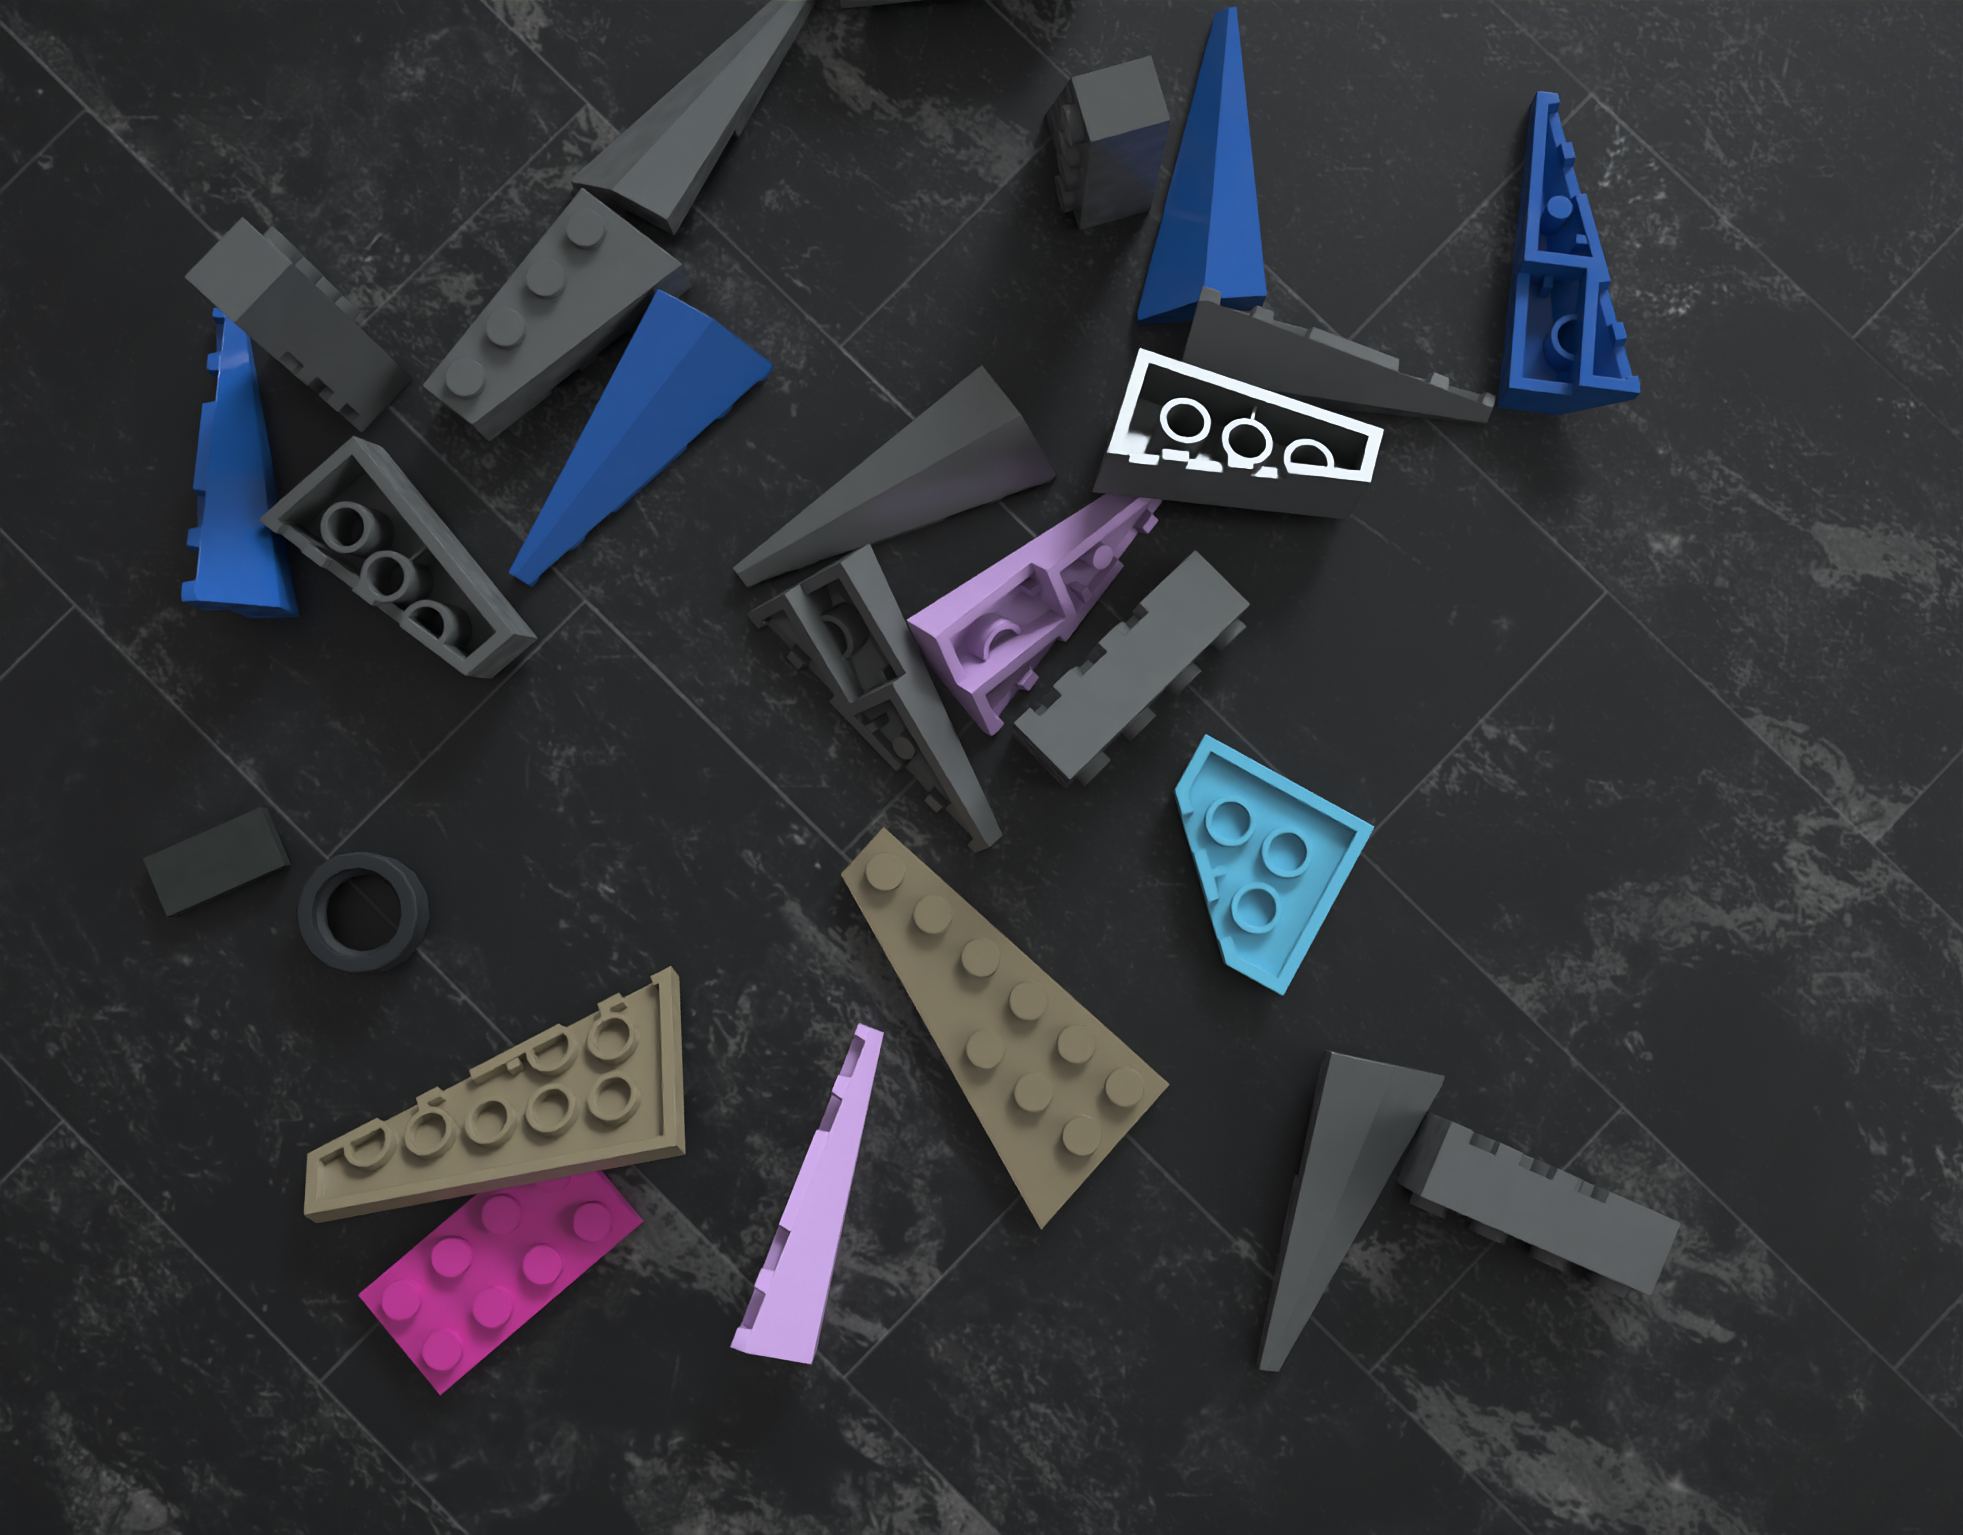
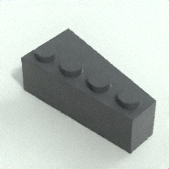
[1045,55,1170,230]
[423,188,692,442]
[185,217,413,433]
[1092,348,1384,520]
[258,436,538,679]
[1012,550,1250,789]
[1396,1112,1681,1298]

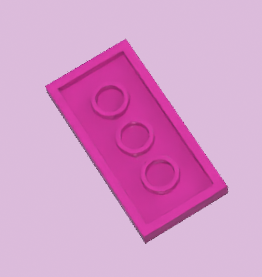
[358,1170,644,1395]

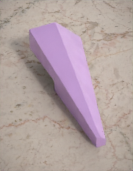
[907,494,1163,737]
[730,1023,884,1364]

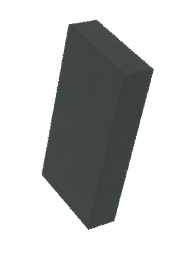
[143,807,291,917]

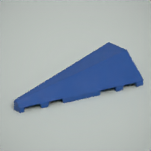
[1137,7,1267,325]
[1497,91,1640,415]
[508,288,774,587]
[181,308,300,619]

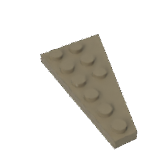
[841,827,1170,1229]
[304,966,686,1223]

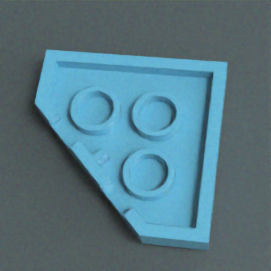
[1173,734,1374,996]

